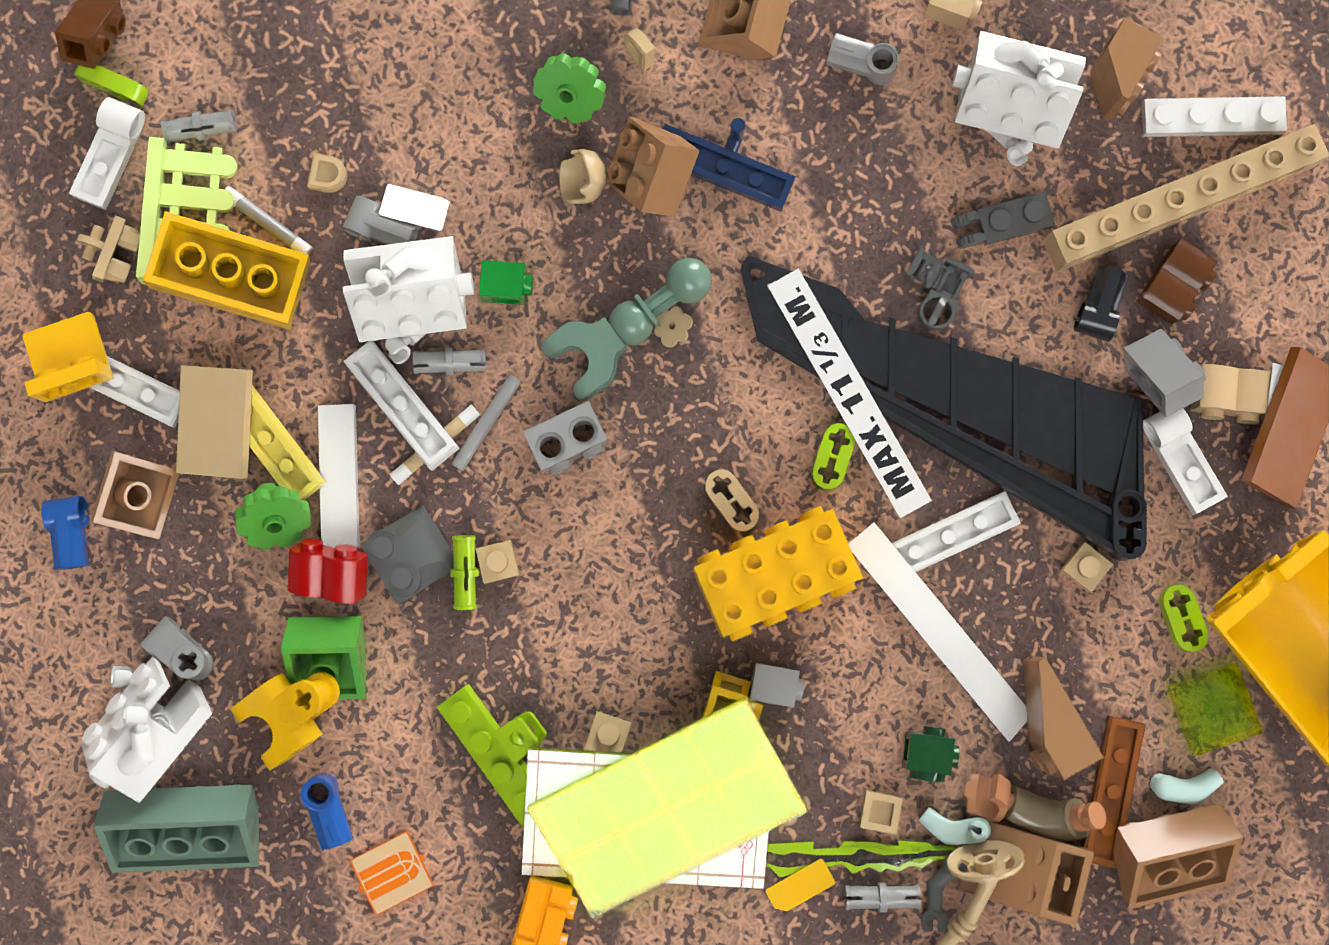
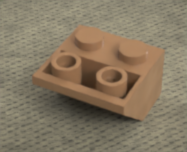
[1090,17,1163,122]
[606,116,699,217]

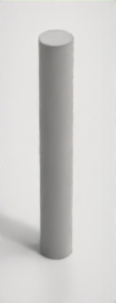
[451,374,521,471]

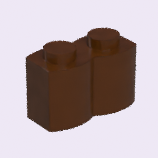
[1136,238,1218,324]

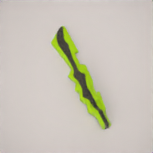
[766,840,955,877]

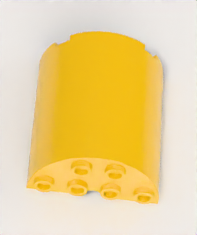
[1207,530,1329,766]

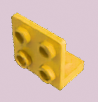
[23,312,114,402]

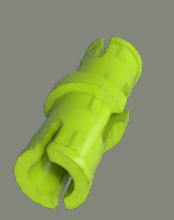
[450,535,479,610]

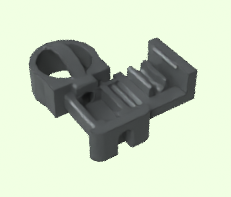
[905,246,975,332]

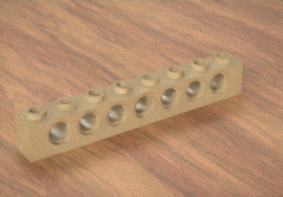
[1043,124,1329,272]

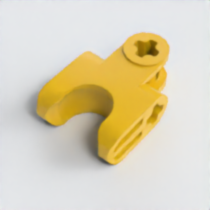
[230,672,340,771]

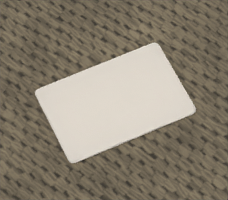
[379,184,449,231]

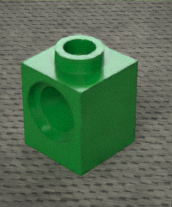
[479,260,533,305]

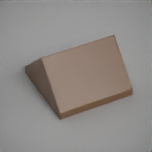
[90,451,180,539]

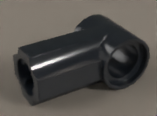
[1073,266,1128,342]

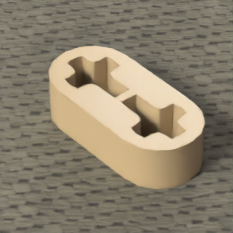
[705,470,759,532]

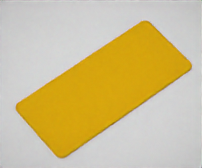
[765,859,835,911]

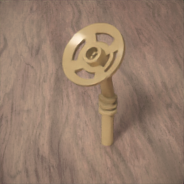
[935,840,1024,945]

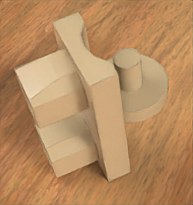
[76,215,140,284]

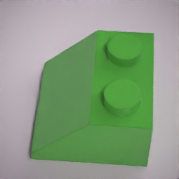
[281,616,366,699]

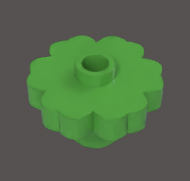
[533,54,606,124]
[234,483,311,550]

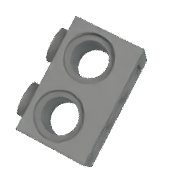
[523,401,609,476]

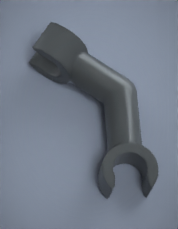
[921,856,968,932]

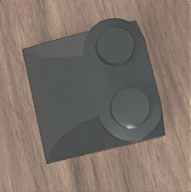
[361,505,453,604]

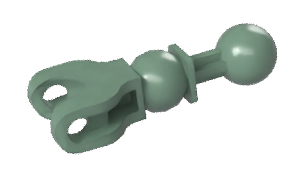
[541,258,712,401]

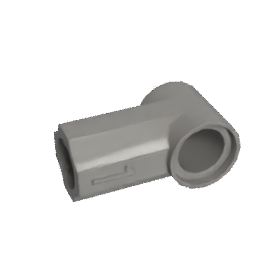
[826,33,899,85]
[342,196,419,245]

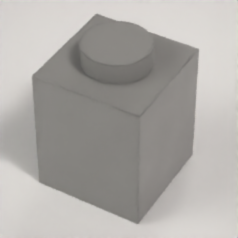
[748,663,805,708]

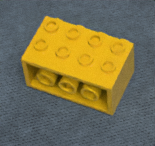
[693,506,863,641]

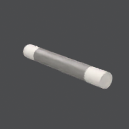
[225,186,313,255]

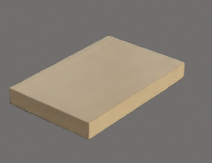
[176,365,253,479]

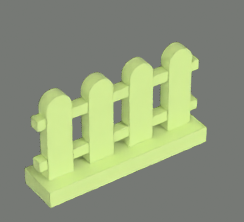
[136,137,238,285]

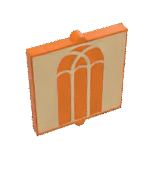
[350,831,434,916]

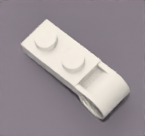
[69,97,145,210]
[1143,409,1228,515]

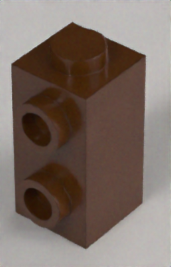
[55,0,126,69]

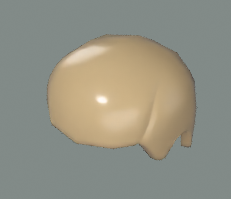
[559,149,606,204]

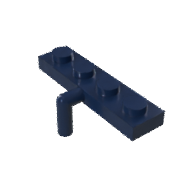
[662,118,796,212]

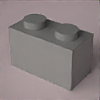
[1124,328,1206,417]

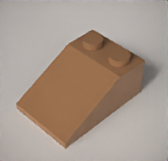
[1023,657,1104,780]

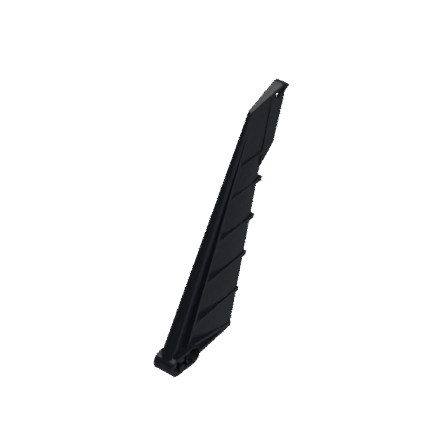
[741,256,1147,561]

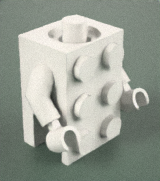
[952,31,1086,166]
[343,236,474,364]
[81,656,212,803]

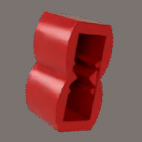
[287,539,368,604]

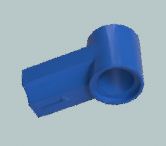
[41,495,90,570]
[300,773,354,851]

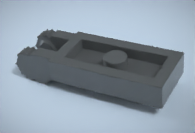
[950,192,1055,249]

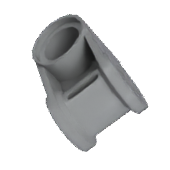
[140,616,214,681]

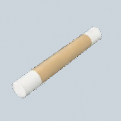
[389,405,480,485]

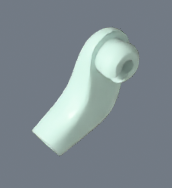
[1150,768,1224,805]
[918,807,991,845]

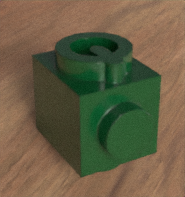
[902,726,960,782]

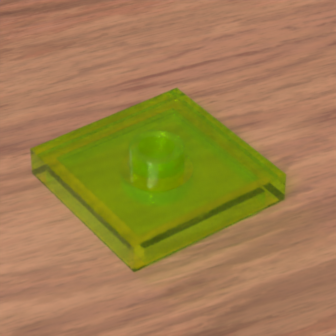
[1166,663,1264,757]

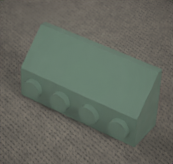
[93,784,259,873]

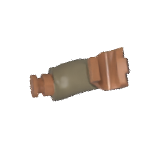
[964,773,1106,842]

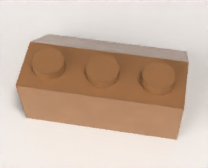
[698,0,791,60]
[1113,804,1243,909]

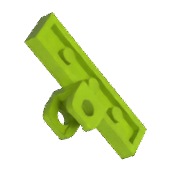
[437,684,547,827]

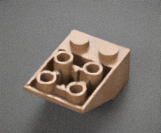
[958,821,1094,927]

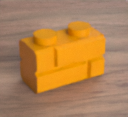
[512,875,578,945]

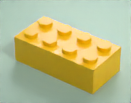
[143,211,311,330]

